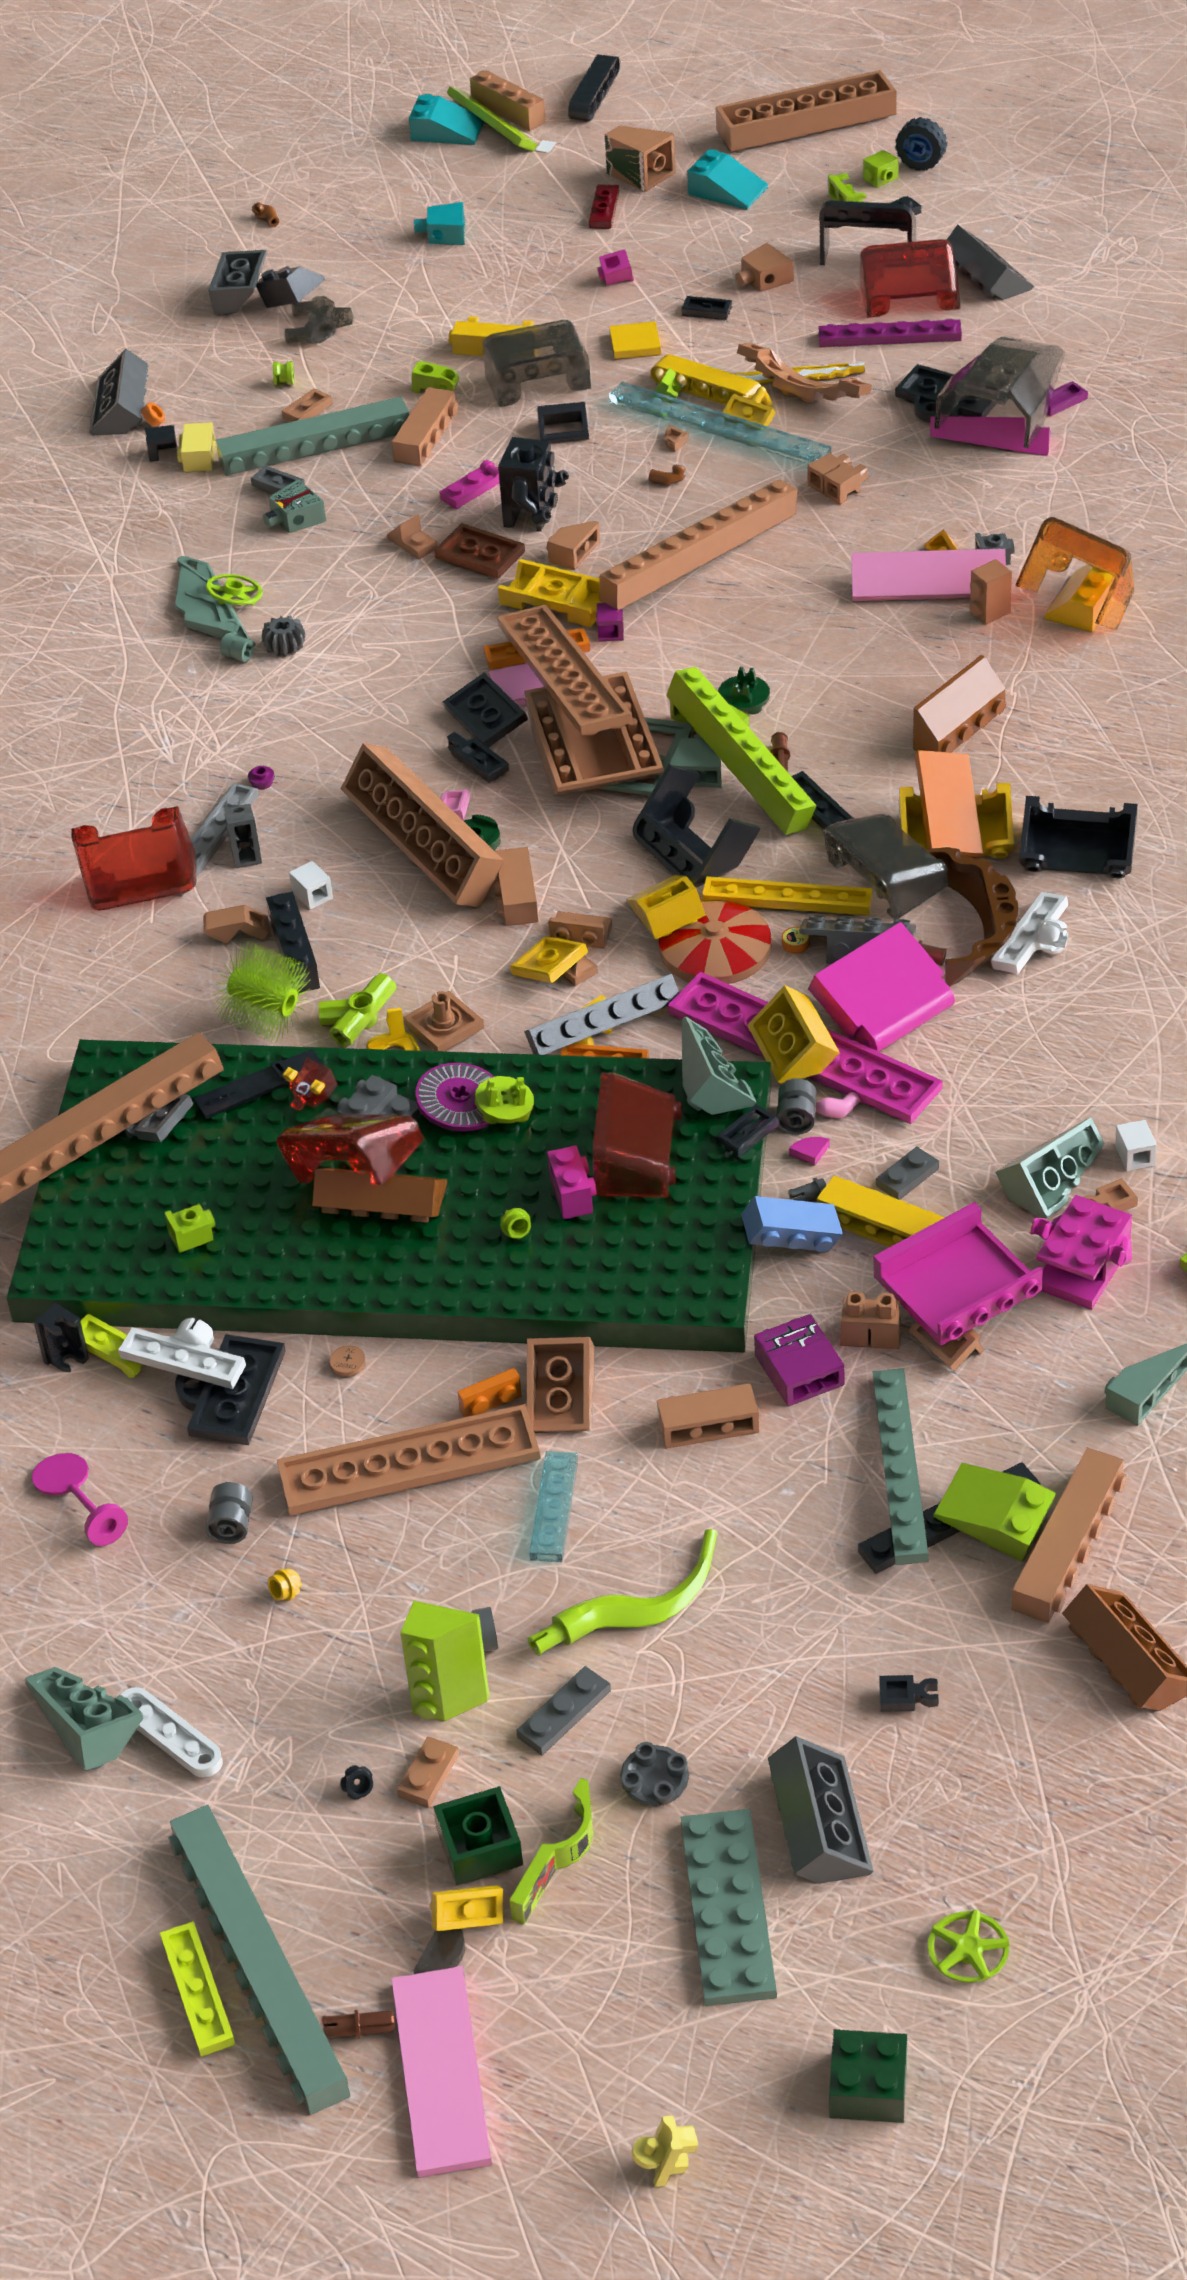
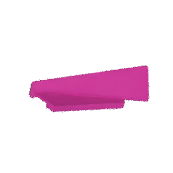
[930,417,1051,456]

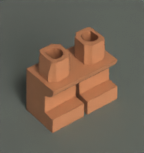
[807,453,868,505]
[840,1291,902,1349]

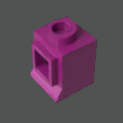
[597,602,624,642]

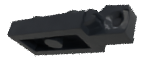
[447,732,509,783]

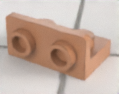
[548,911,612,949]
[908,1322,985,1371]

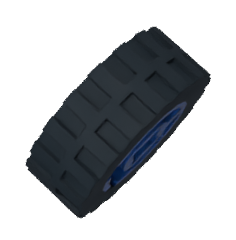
[895,117,947,171]

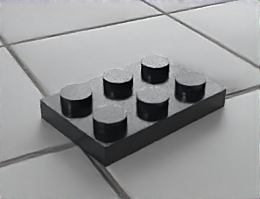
[442,672,528,748]

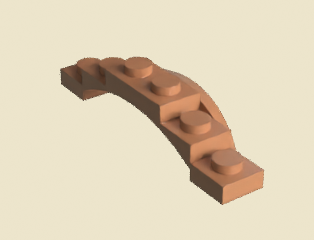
[737,343,872,403]

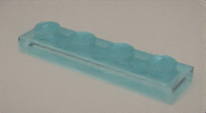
[529,1451,578,1562]

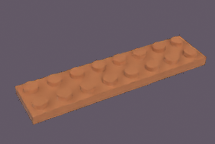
[276,1404,541,1516]

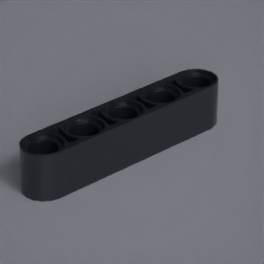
[568,54,620,121]

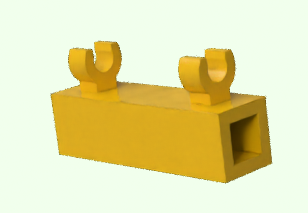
[448,316,540,360]

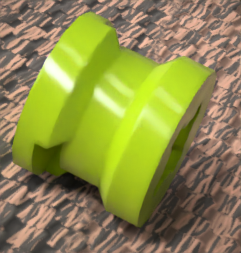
[273,361,295,386]

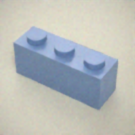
[741,1196,843,1252]

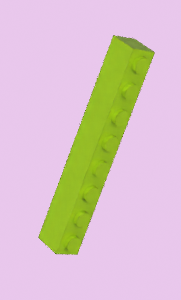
[666,667,817,835]

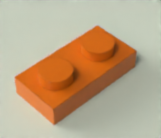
[457,1368,522,1417]

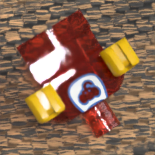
[283,1058,338,1111]

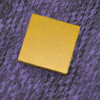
[609,321,661,359]
[509,936,588,983]

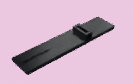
[193,1049,325,1119]

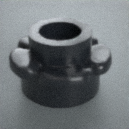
[340,1765,373,1799]

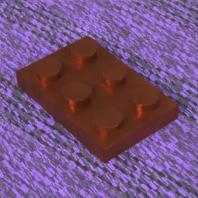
[434,523,525,579]

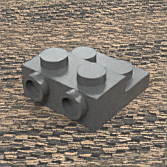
[337,1075,422,1149]

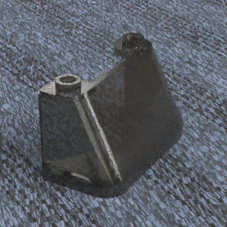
[823,813,948,920]

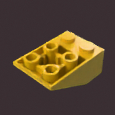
[626,875,706,940]

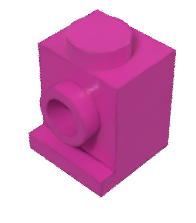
[597,249,634,286]

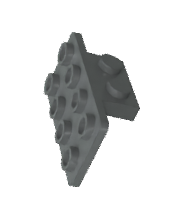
[799,915,916,964]

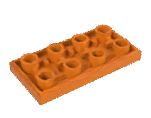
[915,750,983,857]

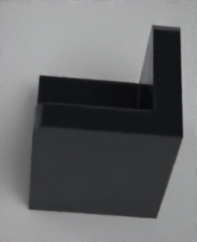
[145,425,177,462]

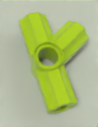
[318,973,397,1048]

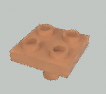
[403,991,484,1051]

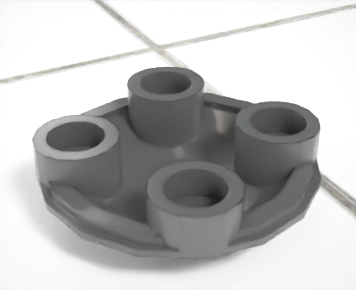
[620,1742,689,1806]

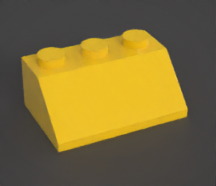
[1044,557,1124,632]
[747,985,840,1084]

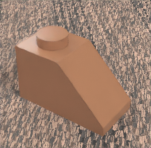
[546,521,600,570]

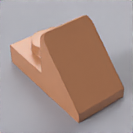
[387,515,438,560]

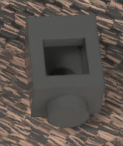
[975,533,1015,565]

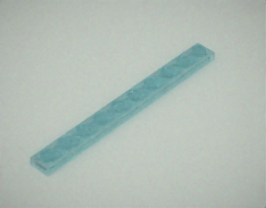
[610,382,831,464]

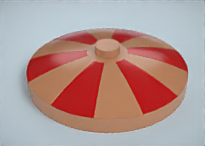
[659,901,772,984]

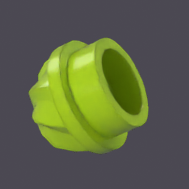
[500,1208,531,1238]

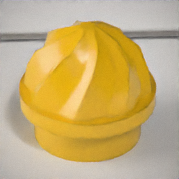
[267,1569,302,1601]

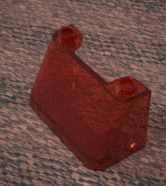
[860,239,960,318]
[71,806,197,911]
[593,1073,682,1197]
[276,1114,424,1185]

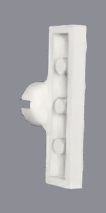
[991,892,1068,974]
[118,1318,246,1389]

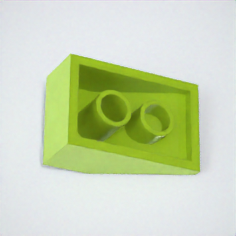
[933,1462,1056,1562]

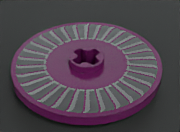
[415,1063,494,1131]

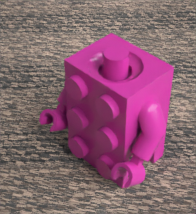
[1029,1195,1132,1310]

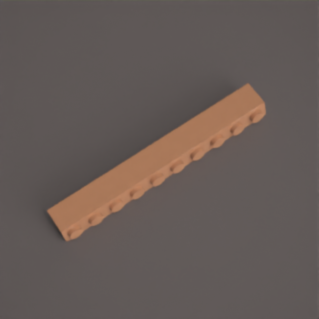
[599,479,797,610]
[0,1032,224,1204]

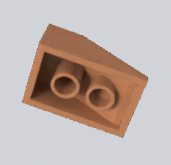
[527,1337,594,1433]

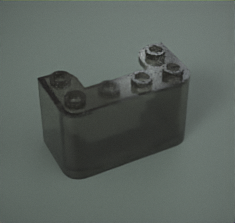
[483,320,591,407]

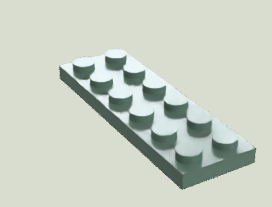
[681,1809,777,2006]

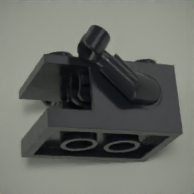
[498,437,569,532]

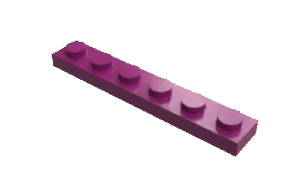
[819,319,962,347]

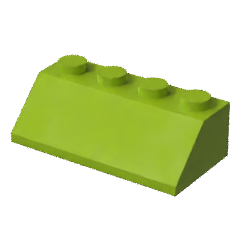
[400,1601,489,1721]

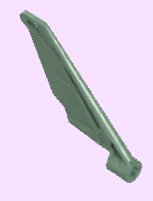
[175,556,256,662]

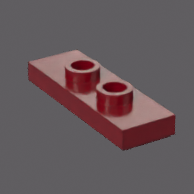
[589,184,620,229]

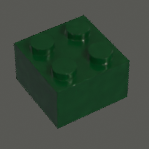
[433,1786,523,1886]
[829,2029,908,2123]

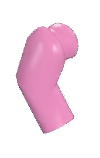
[816,1092,860,1119]

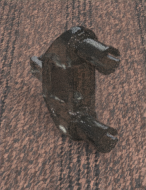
[284,296,354,344]

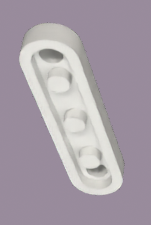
[121,1687,223,1778]

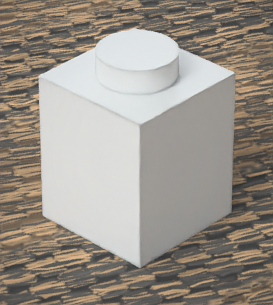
[289,861,333,910]
[1115,1120,1157,1171]

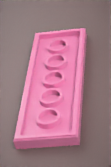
[851,549,1006,602]
[392,1966,492,2178]

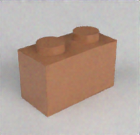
[969,559,1012,624]

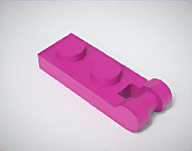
[439,460,499,509]

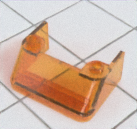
[1015,517,1134,630]

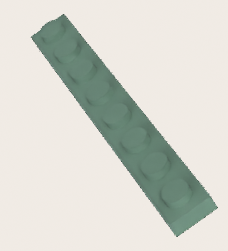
[872,1368,929,1565]

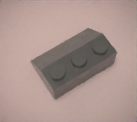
[208,250,267,315]

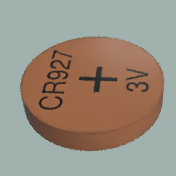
[330,1345,366,1377]

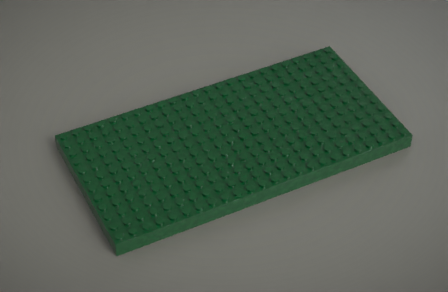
[6,1039,772,1353]

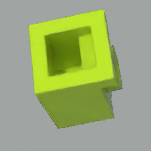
[164,1204,215,1253]

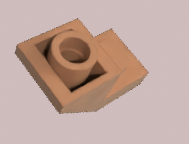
[203,904,269,944]

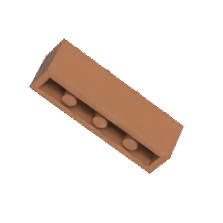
[469,70,546,131]
[392,387,458,466]

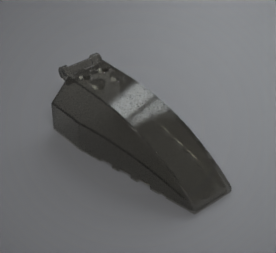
[934,336,1065,448]

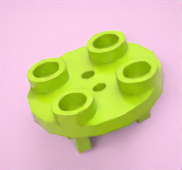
[475,1076,534,1124]

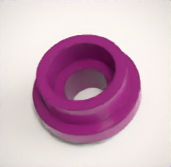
[248,765,275,790]

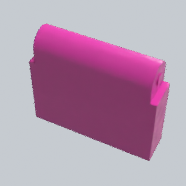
[808,922,955,1052]

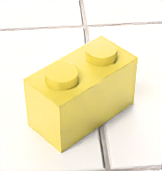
[177,422,216,472]

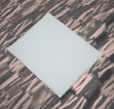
[535,140,557,153]

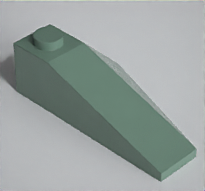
[681,1016,756,1115]
[995,1117,1105,1218]
[25,1667,143,1771]

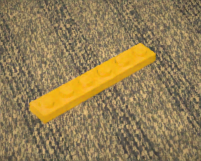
[702,876,873,915]

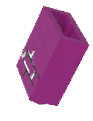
[754,1314,845,1407]

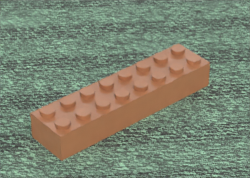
[715,70,897,152]
[340,743,504,907]

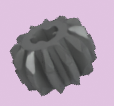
[261,616,306,656]

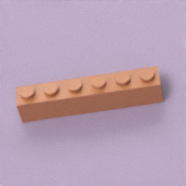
[1012,1447,1127,1623]

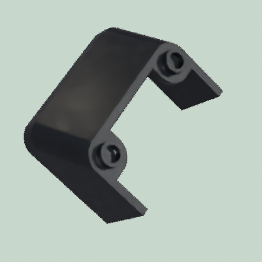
[819,200,916,270]
[632,764,761,888]

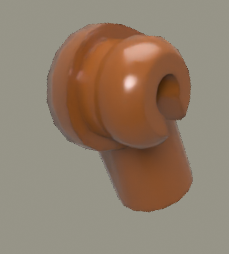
[252,202,279,227]
[648,464,686,485]

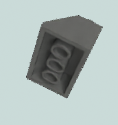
[941,224,1034,300]
[89,348,148,435]
[768,1736,874,1884]

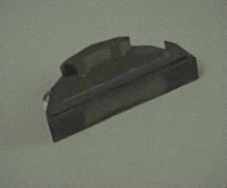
[413,1929,466,1974]

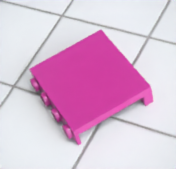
[873,1202,1043,1346]

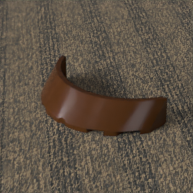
[920,847,1018,987]

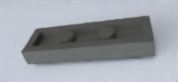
[517,1666,611,1756]

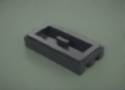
[681,296,732,320]
[716,1104,779,1158]

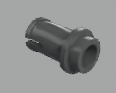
[788,1178,826,1202]

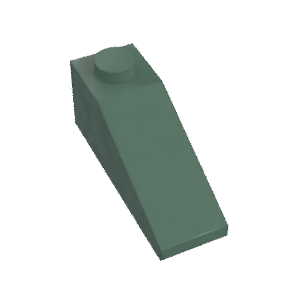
[1104,1343,1187,1426]

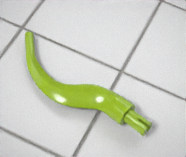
[528,1529,717,1656]

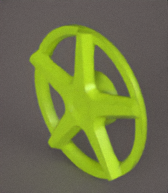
[206,574,263,606]
[928,1909,1009,1983]

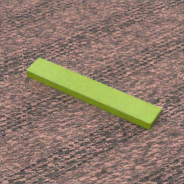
[446,86,537,151]

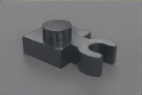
[879,1675,939,1712]

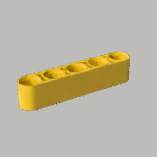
[650,354,761,405]

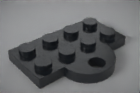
[895,364,1004,422]
[175,1334,286,1446]

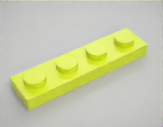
[160,1921,236,2057]

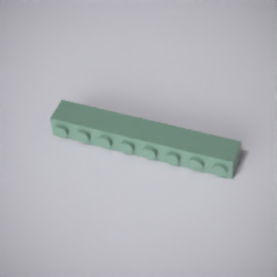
[216,396,409,476]

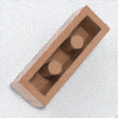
[494,847,539,926]
[657,1383,759,1449]

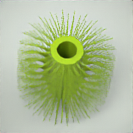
[213,943,311,1042]

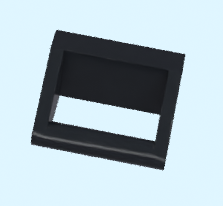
[537,402,589,443]

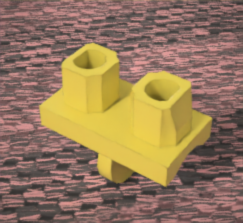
[631,2116,698,2187]

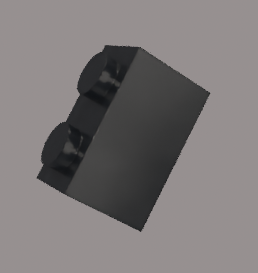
[256,266,325,308]

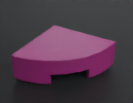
[789,1137,830,1165]

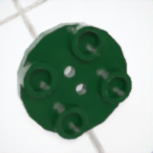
[718,666,770,714]

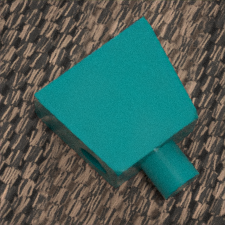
[414,202,465,245]

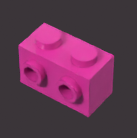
[547,1145,597,1219]

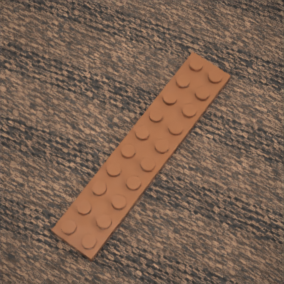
[497,604,633,735]

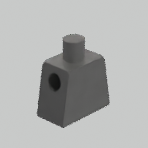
[224,804,262,868]

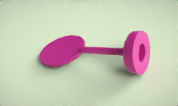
[32,1453,128,1546]

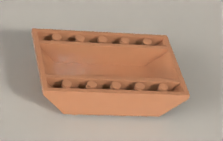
[524,672,664,796]

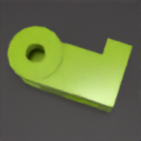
[411,360,459,393]

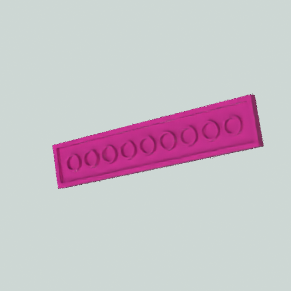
[668,972,943,1124]

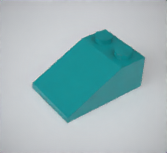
[409,94,484,145]
[687,149,768,210]

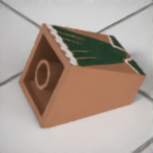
[604,125,676,192]

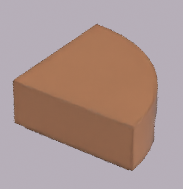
[665,425,689,452]

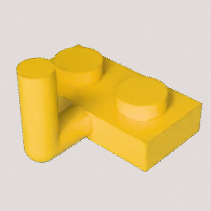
[721,386,776,433]

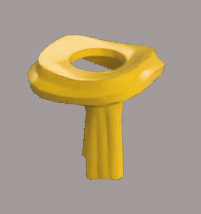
[367,1007,420,1051]

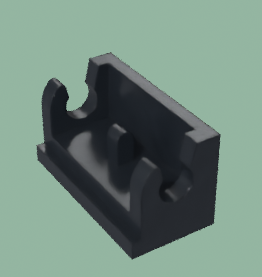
[33,1303,89,1372]

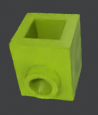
[863,149,898,188]

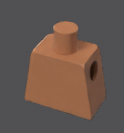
[735,243,794,291]

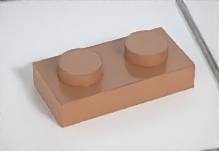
[282,388,332,422]
[397,1736,459,1808]

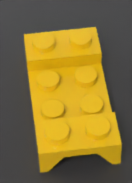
[498,559,602,627]

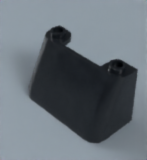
[1019,796,1138,879]

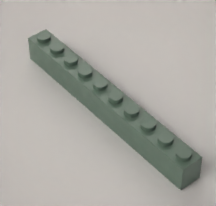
[168,1805,351,2115]

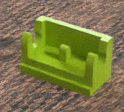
[828,173,867,202]

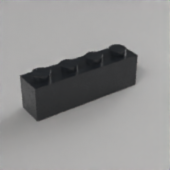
[266,891,320,993]

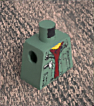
[263,479,326,533]

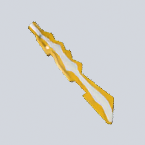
[735,363,865,385]

